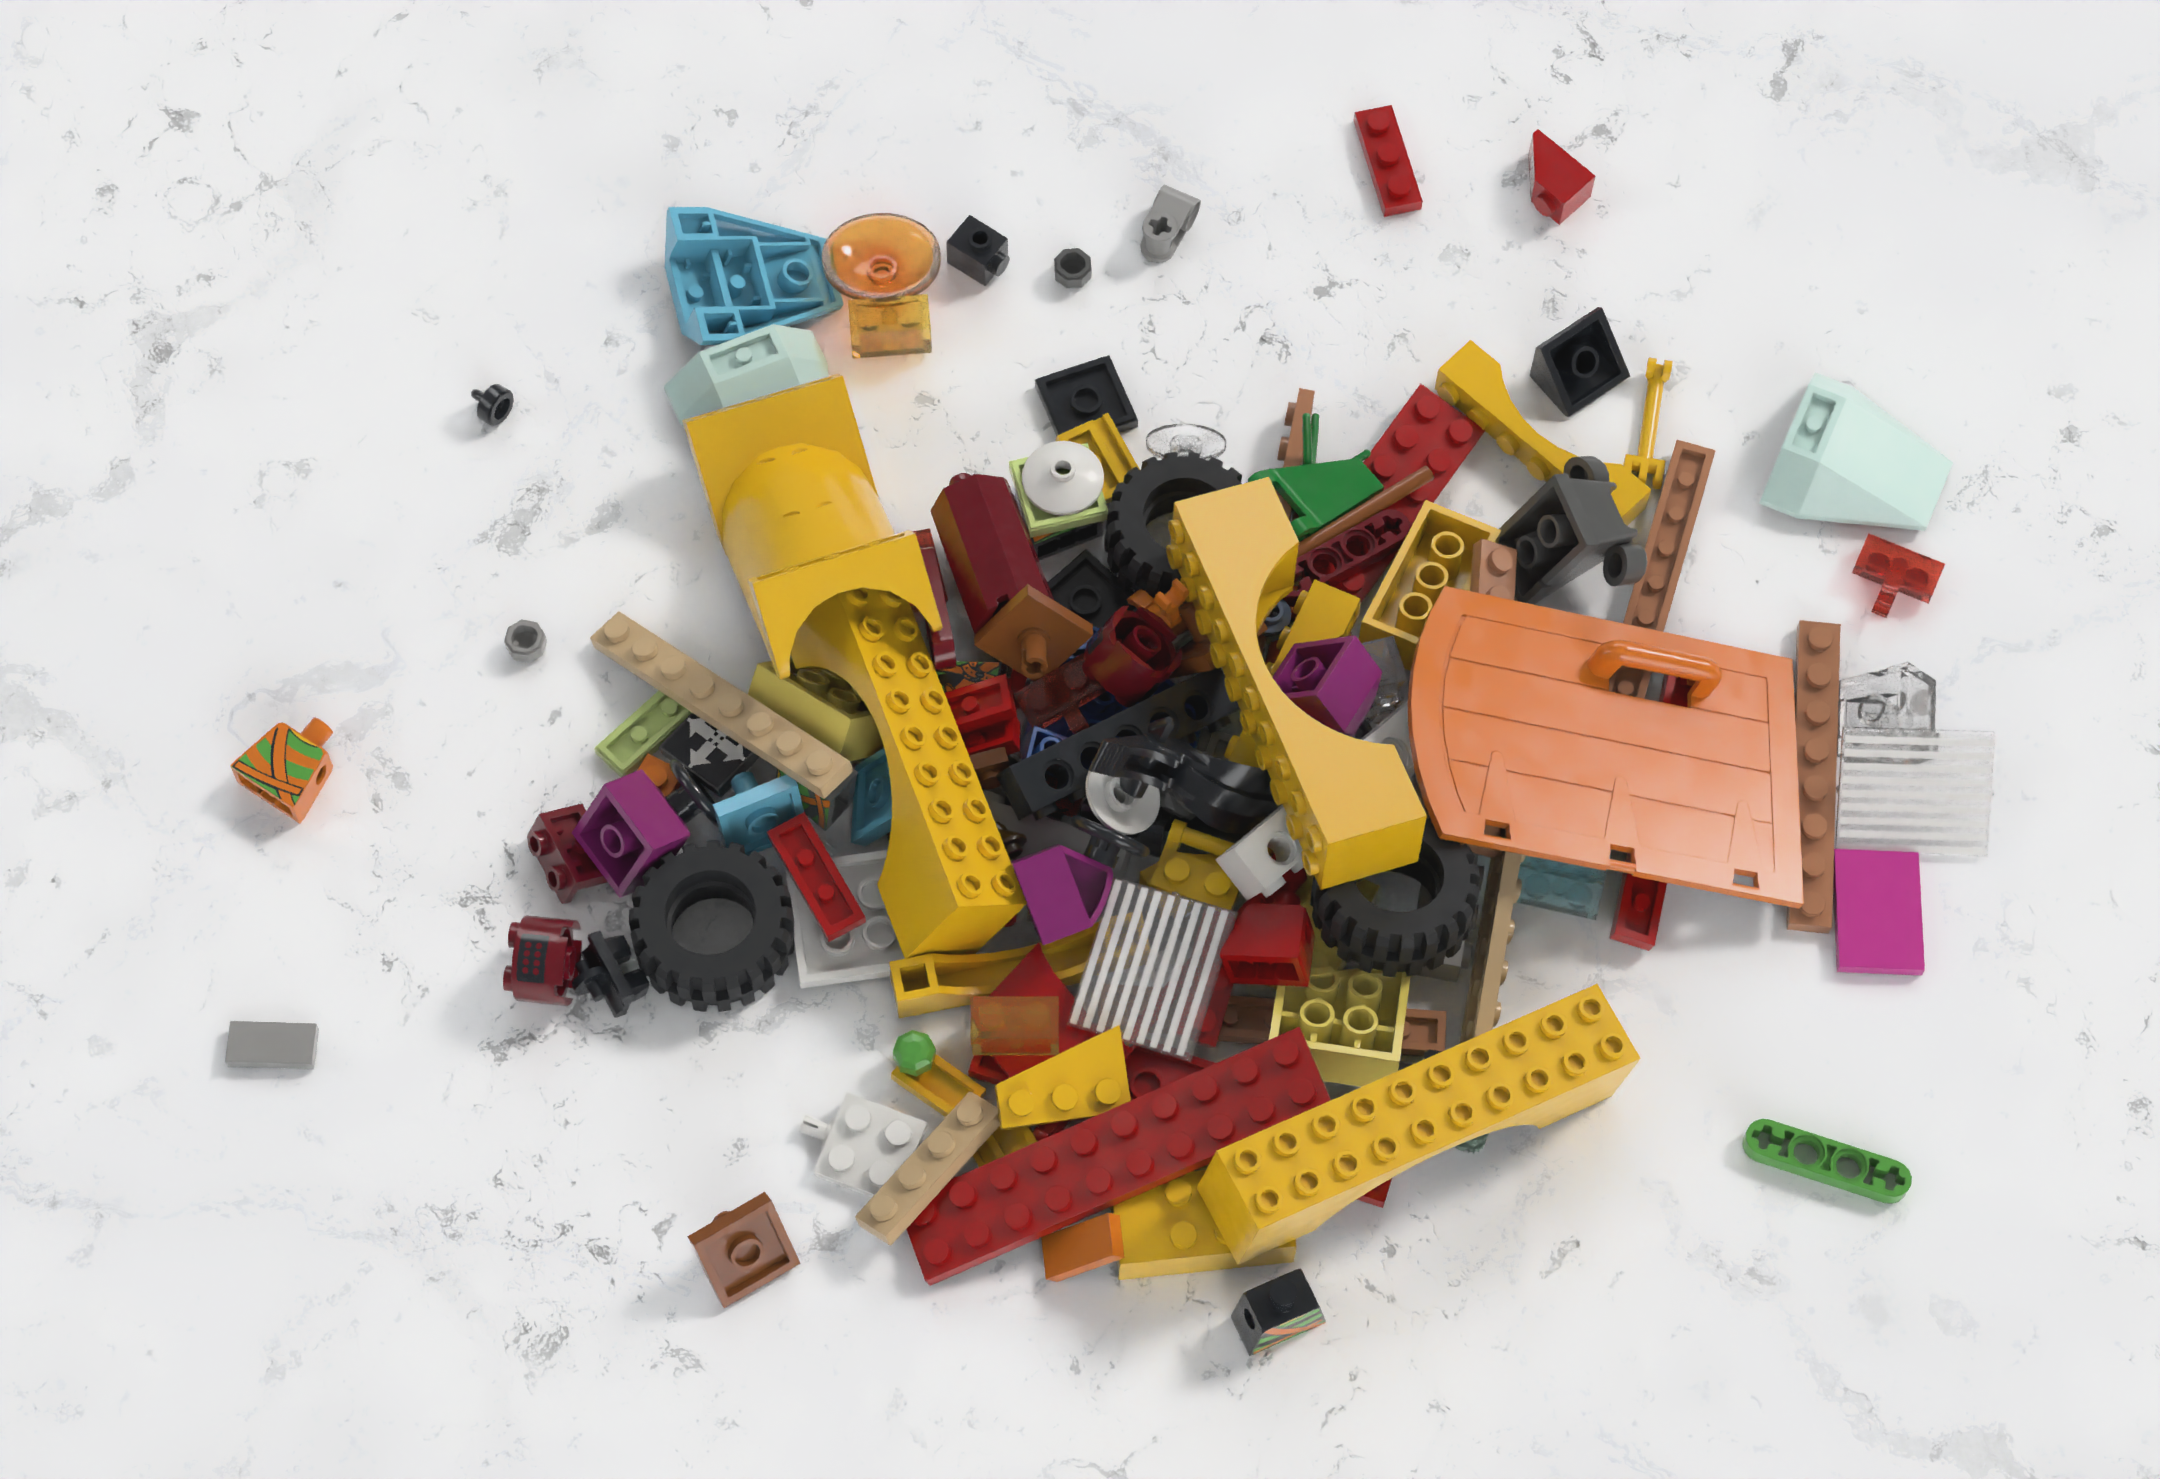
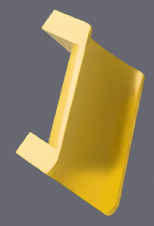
[682,374,943,680]

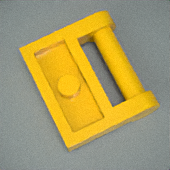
[1149,819,1240,916]

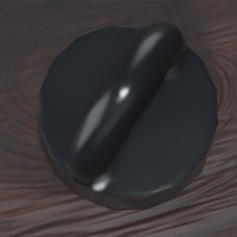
[471,384,514,426]

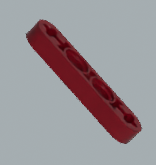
[1283,509,1410,607]
[920,546,956,670]

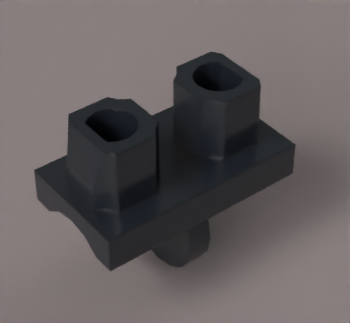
[572,930,650,1018]

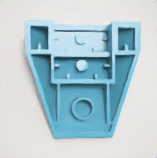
[665,207,844,345]

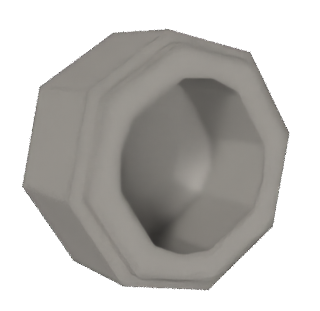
[504,619,547,663]

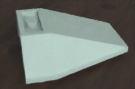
[664,324,829,427]
[1759,372,1953,531]

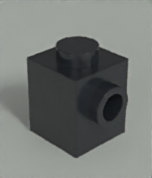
[946,214,1010,286]

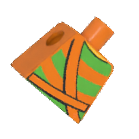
[230,717,333,824]

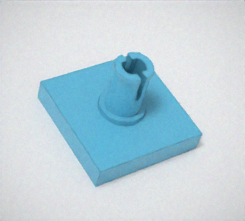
[851,748,892,847]
[712,772,804,856]

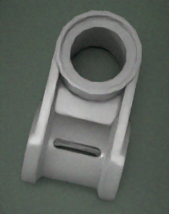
[1140,184,1201,263]

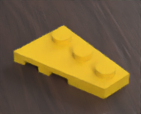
[995,1025,1131,1130]

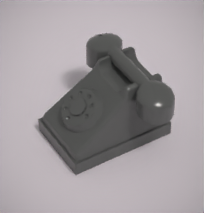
[1498,456,1647,605]

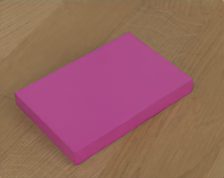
[1833,849,1925,976]

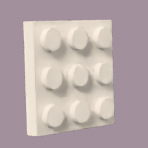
[785,850,905,989]

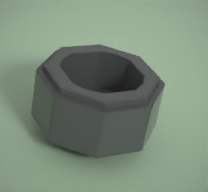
[1054,248,1092,288]

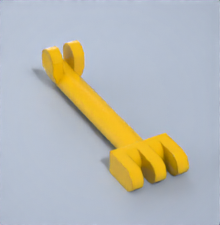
[1623,357,1673,490]

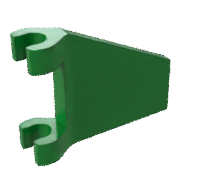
[1248,458,1384,542]

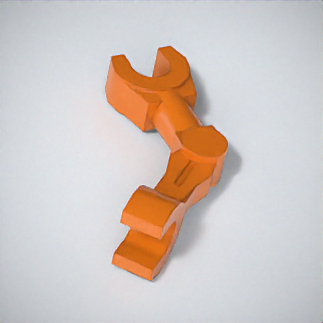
[1127,578,1189,629]

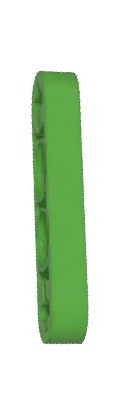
[1742,1119,1912,1204]

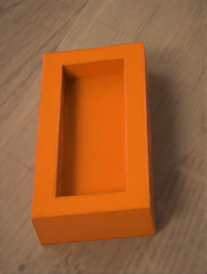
[1041,1213,1125,1282]

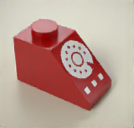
[1528,129,1596,225]

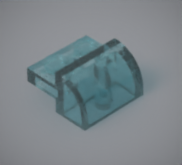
[1517,850,1612,920]

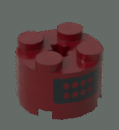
[1082,606,1182,707]
[503,915,582,1006]

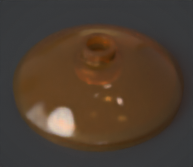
[822,213,941,304]

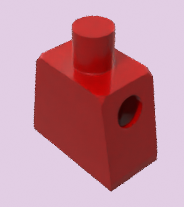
[1219,891,1315,987]

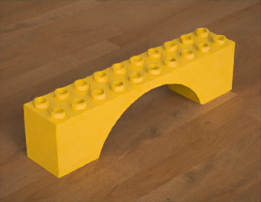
[1166,477,1427,890]
[791,588,1027,958]
[1197,984,1641,1265]

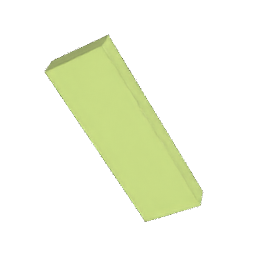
[594,691,692,777]

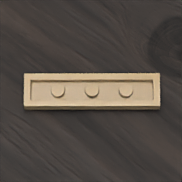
[855,1091,1000,1246]

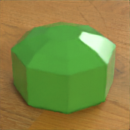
[892,1030,936,1076]

